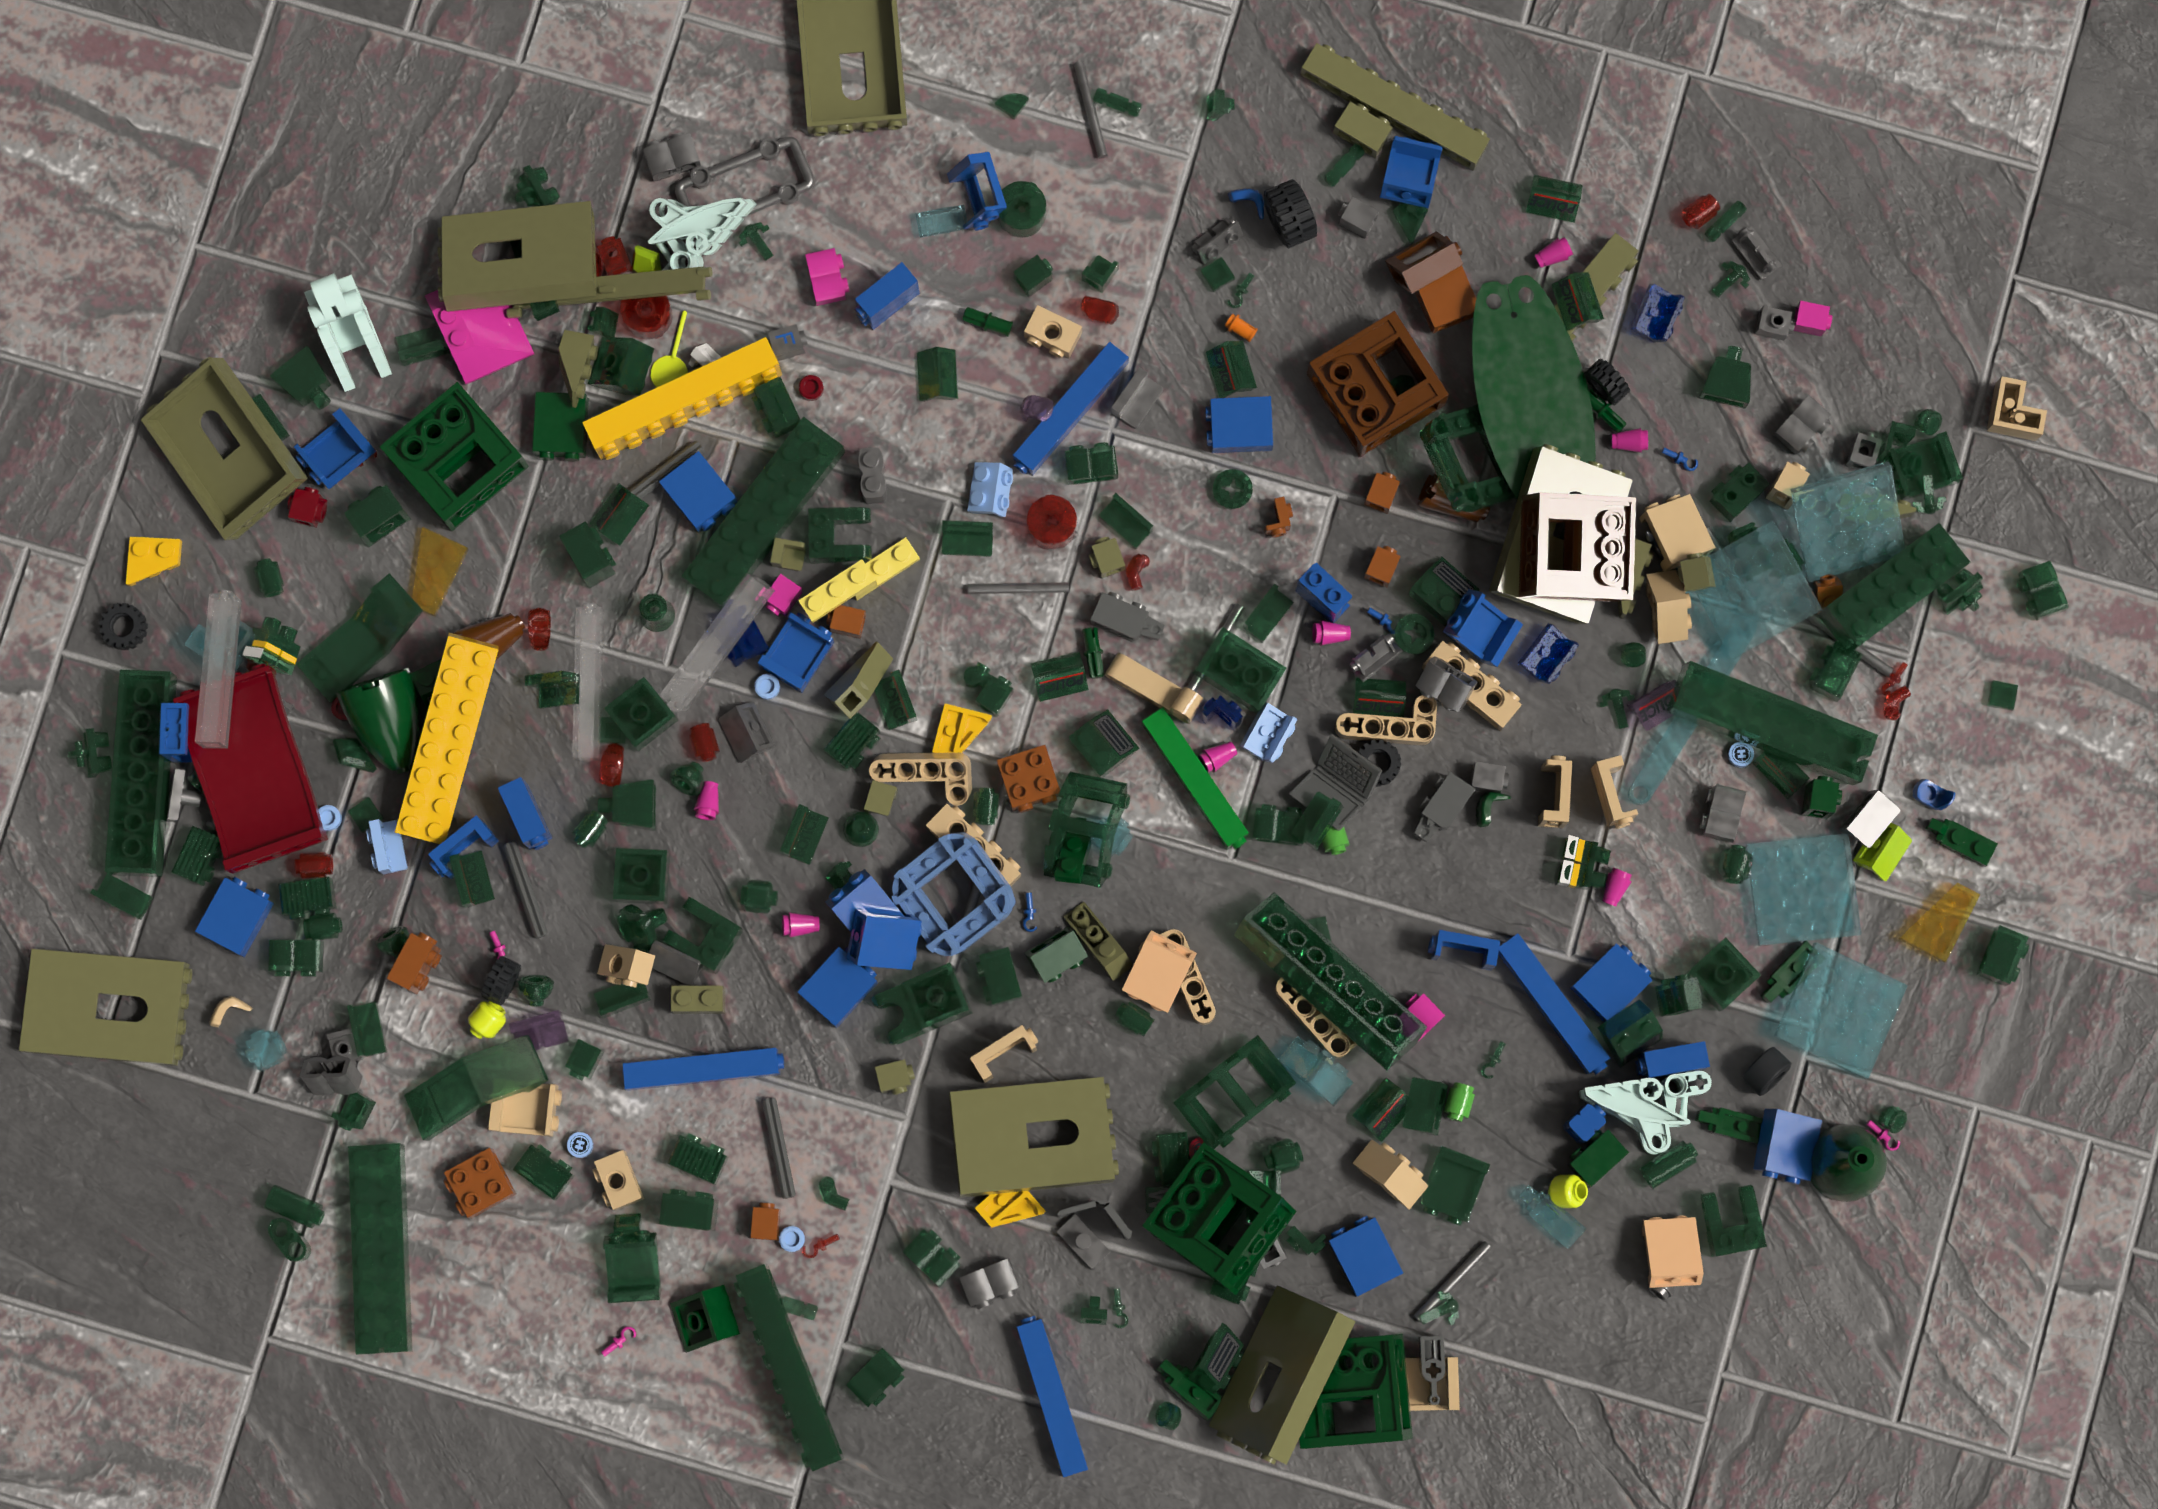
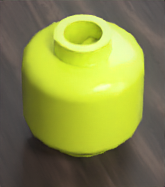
[468,1001,506,1039]
[1548,1174,1588,1208]

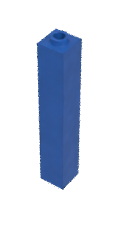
[1013,342,1129,476]
[1498,934,1610,1075]
[623,1048,784,1091]
[1017,1316,1088,1478]

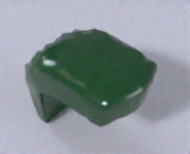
[1476,792,1511,827]

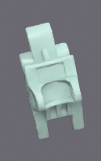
[648,198,757,270]
[304,273,392,392]
[1579,1071,1712,1155]

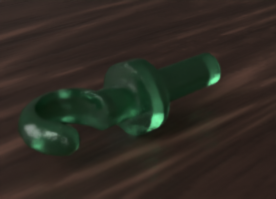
[1228,273,1254,308]
[1481,1041,1506,1079]
[1112,1288,1129,1329]

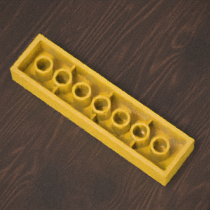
[582,337,782,460]
[395,633,499,844]

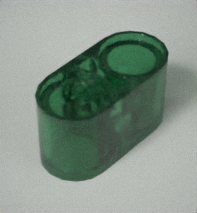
[268,1218,311,1262]

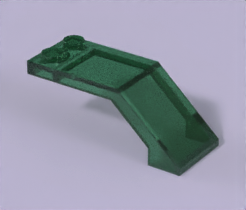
[296,573,423,703]
[404,1035,549,1141]

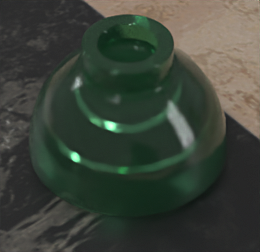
[670,761,704,796]
[843,812,879,847]
[375,926,409,960]
[518,975,554,1007]

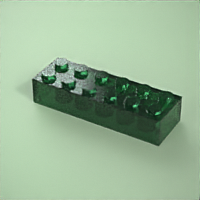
[1818,523,1971,655]

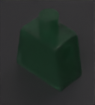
[270,346,331,410]
[1699,346,1751,409]
[598,780,656,831]

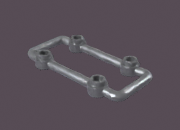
[675,137,815,218]

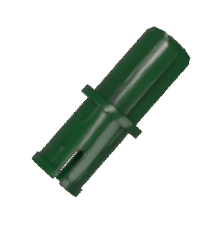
[963,307,1013,337]
[1589,389,1626,433]
[1082,627,1104,679]

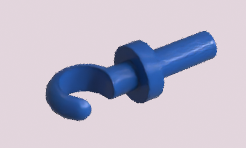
[1661,447,1698,471]
[1367,607,1402,634]
[1023,892,1037,932]

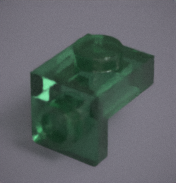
[331,1091,376,1131]
[1285,1226,1326,1256]

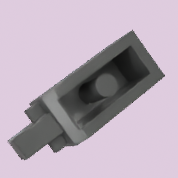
[1090,592,1164,642]
[1414,772,1475,842]

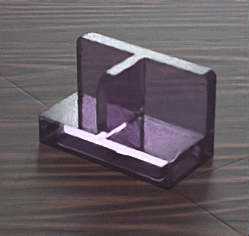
[509,1010,569,1054]

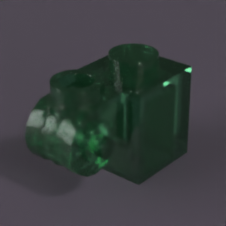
[964,662,1014,717]

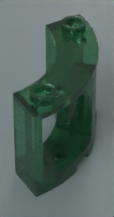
[1044,771,1130,888]
[1173,1035,1296,1149]

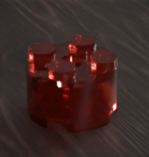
[620,296,673,339]
[1027,494,1077,550]

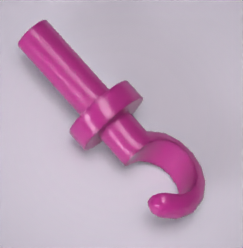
[489,931,506,959]
[1866,1120,1900,1151]
[601,1326,636,1357]

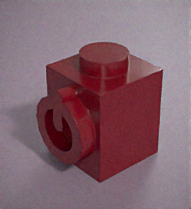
[288,487,328,528]

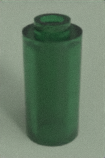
[1639,1141,1698,1189]
[264,1185,325,1229]

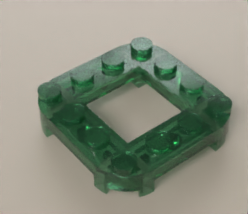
[1420,404,1520,512]

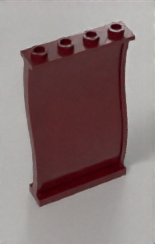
[173,664,328,874]

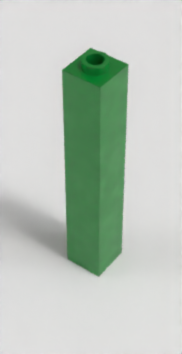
[1142,707,1249,850]

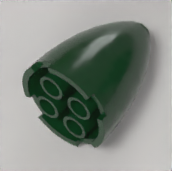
[336,668,420,774]
[1811,1124,1887,1202]

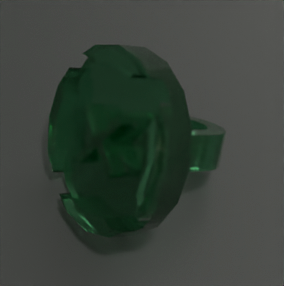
[617,904,668,953]

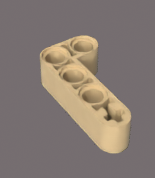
[1105,653,1203,724]
[1335,695,1437,746]
[869,753,972,806]
[1138,929,1216,1025]
[1275,976,1370,1059]

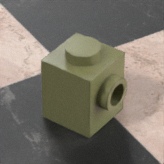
[1088,537,1126,578]
[1678,553,1716,592]
[875,1059,915,1095]

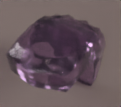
[1019,395,1054,422]

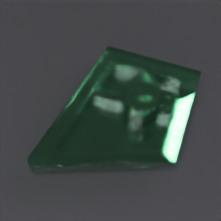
[1393,202,1428,244]
[333,738,377,773]

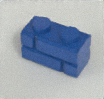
[1563,1103,1606,1144]

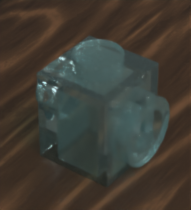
[1092,815,1134,857]
[245,1029,288,1071]

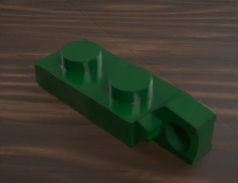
[1054,817,1092,884]
[1925,818,1998,867]
[1760,940,1824,1003]
[1695,1107,1763,1145]
[1156,1359,1222,1421]

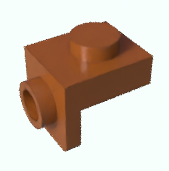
[1264,497,1293,538]
[1813,574,1843,615]

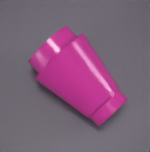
[1534,237,1573,268]
[1612,428,1648,453]
[1312,620,1351,646]
[1198,741,1237,773]
[694,781,719,820]
[1602,867,1632,907]
[782,912,819,938]

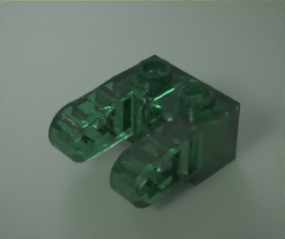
[808,507,872,564]
[662,897,743,974]
[1700,1185,1767,1257]

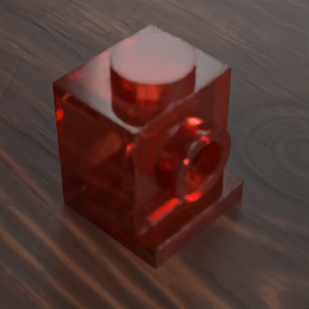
[597,236,632,276]

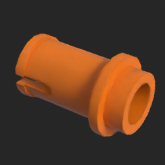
[1225,313,1258,343]

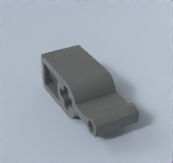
[1418,1336,1445,1405]

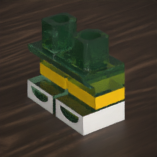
[242,617,301,675]
[1557,835,1611,890]

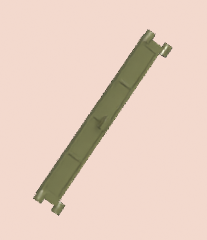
[507,266,713,318]

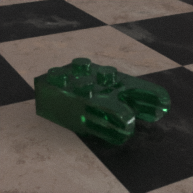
[872,963,973,1045]

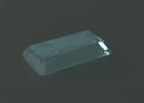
[915,205,967,238]

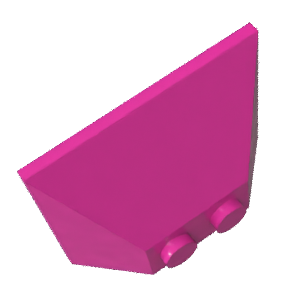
[425,290,534,385]

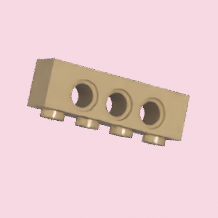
[1422,641,1522,732]
[926,804,1021,886]

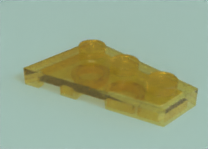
[411,527,469,617]
[1899,883,1980,963]

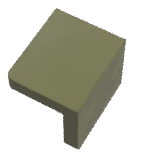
[770,538,806,571]
[864,780,898,816]

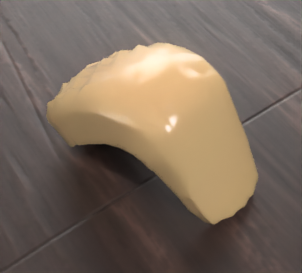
[209,996,253,1027]

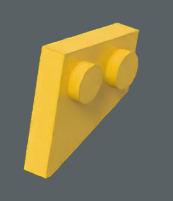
[126,537,182,586]
[932,704,992,753]
[975,1191,1046,1228]

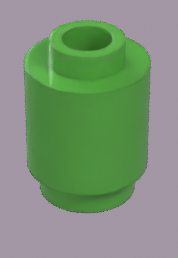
[1318,820,1350,855]
[1444,1082,1475,1122]

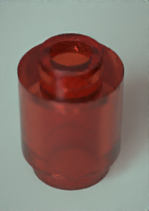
[1682,194,1721,229]
[689,723,720,762]
[295,852,334,879]

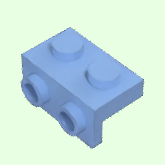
[967,462,1013,517]
[1240,702,1297,763]
[366,819,408,875]

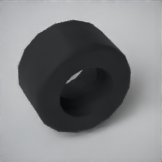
[1743,1047,1791,1096]

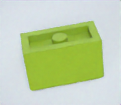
[1853,823,1912,882]

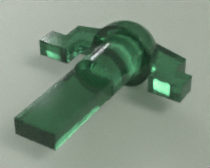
[739,222,774,261]
[1712,261,1750,298]
[1912,474,1947,515]
[1600,688,1635,729]
[1419,1290,1459,1325]

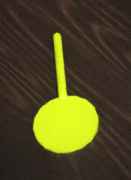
[651,311,688,387]

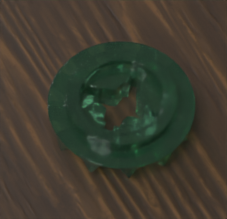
[1213,469,1253,510]
[1394,614,1434,654]

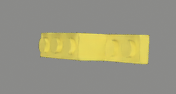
[798,537,920,623]

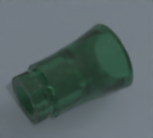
[639,594,675,632]

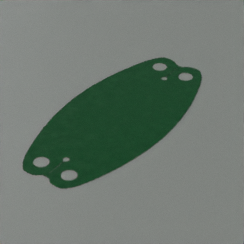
[1472,275,1596,499]

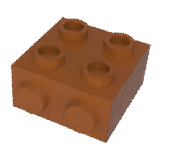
[1415,265,1476,334]
[997,745,1061,813]
[387,932,442,994]
[443,1148,517,1219]

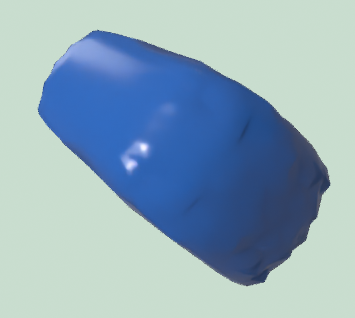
[1228,188,1264,220]
[1912,779,1955,810]

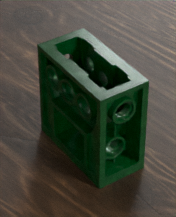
[380,382,529,531]
[1142,1142,1297,1295]
[1299,1334,1413,1449]

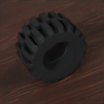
[1264,179,1317,249]

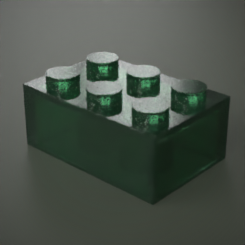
[1192,627,1287,713]

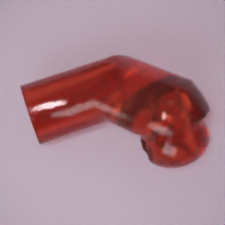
[1126,554,1150,591]
[1883,685,1911,721]

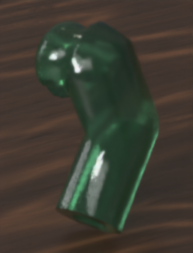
[819,1176,850,1211]

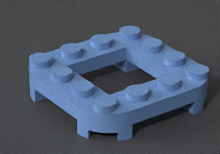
[891,832,1016,956]

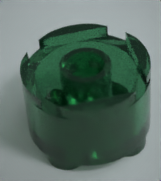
[998,181,1047,238]

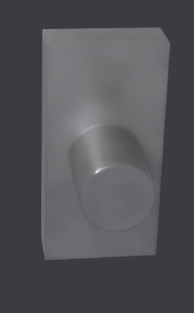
[167,769,202,823]
[1057,1214,1110,1269]

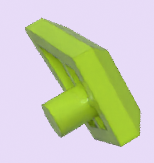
[631,245,661,273]

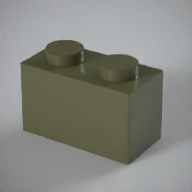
[1333,102,1393,158]
[671,986,725,1014]

